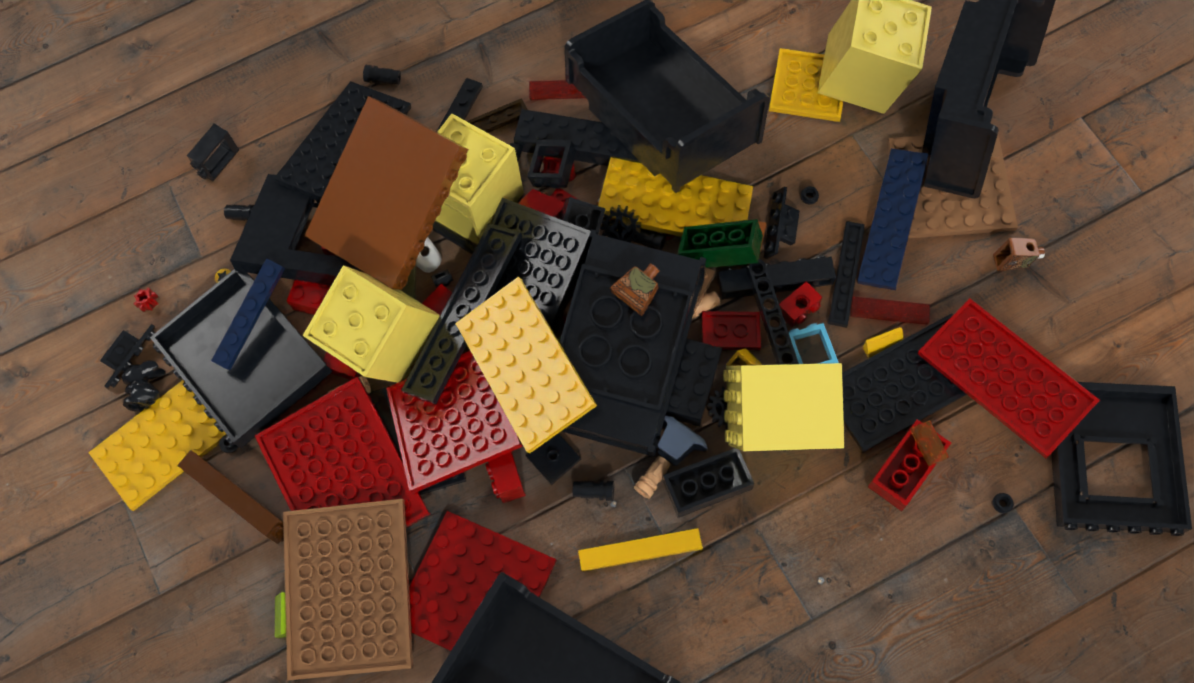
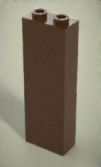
[177,450,284,544]

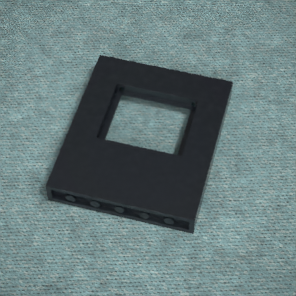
[230,174,367,285]
[1051,382,1192,536]

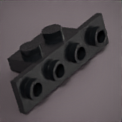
[764,186,800,259]
[100,324,156,390]

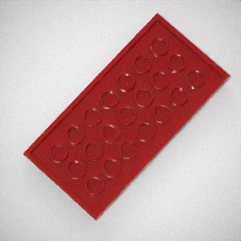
[917,298,1100,459]

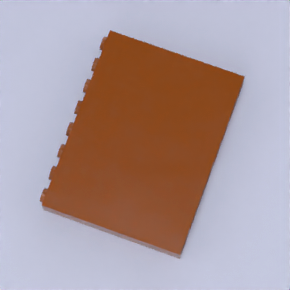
[305,96,469,290]

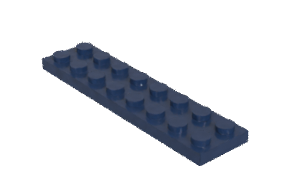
[858,148,928,291]

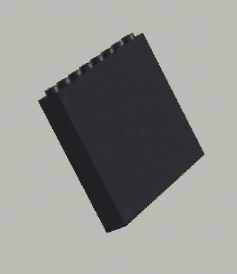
[150,269,333,448]

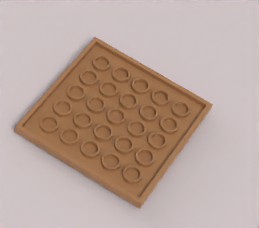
[888,135,1018,238]

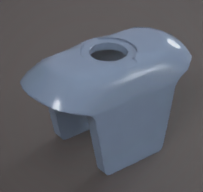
[658,416,708,466]

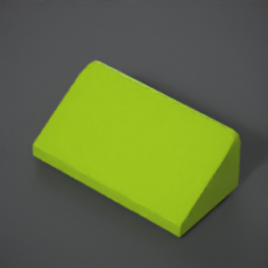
[275,592,286,638]

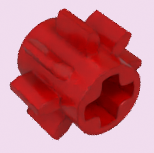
[133,288,159,312]

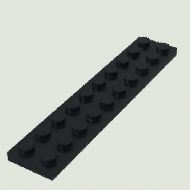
[402,224,523,405]

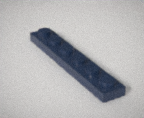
[211,259,285,370]

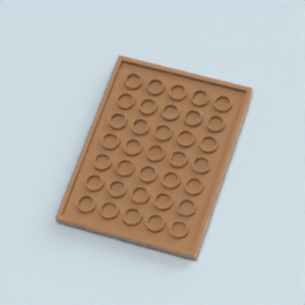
[283,499,413,681]

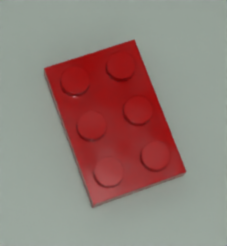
[702,311,761,350]

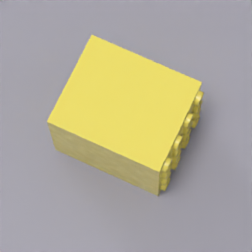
[817,0,932,114]
[435,114,524,245]
[303,265,440,383]
[723,363,844,451]

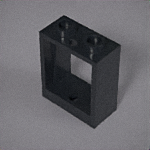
[187,124,239,181]
[527,139,577,189]

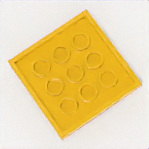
[769,48,843,122]

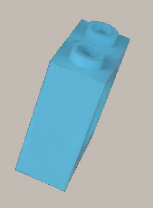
[788,323,839,364]

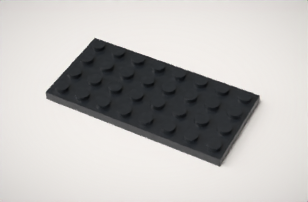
[274,81,411,201]
[842,313,967,453]

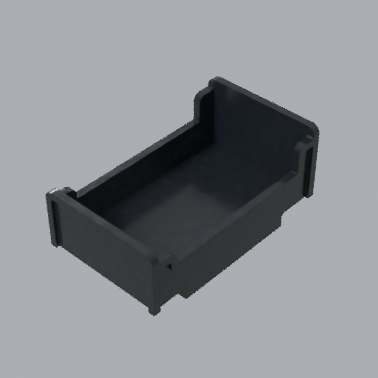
[564,0,770,193]
[922,0,1056,199]
[559,229,706,457]
[432,572,681,683]

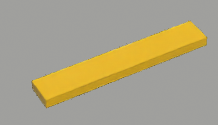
[578,528,703,572]

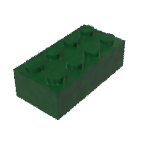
[678,219,763,268]

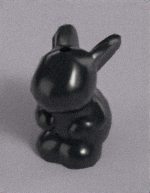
[121,360,166,412]

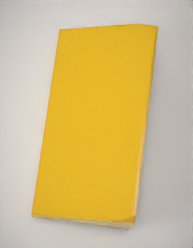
[863,327,903,359]

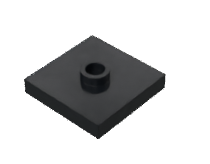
[525,433,581,485]

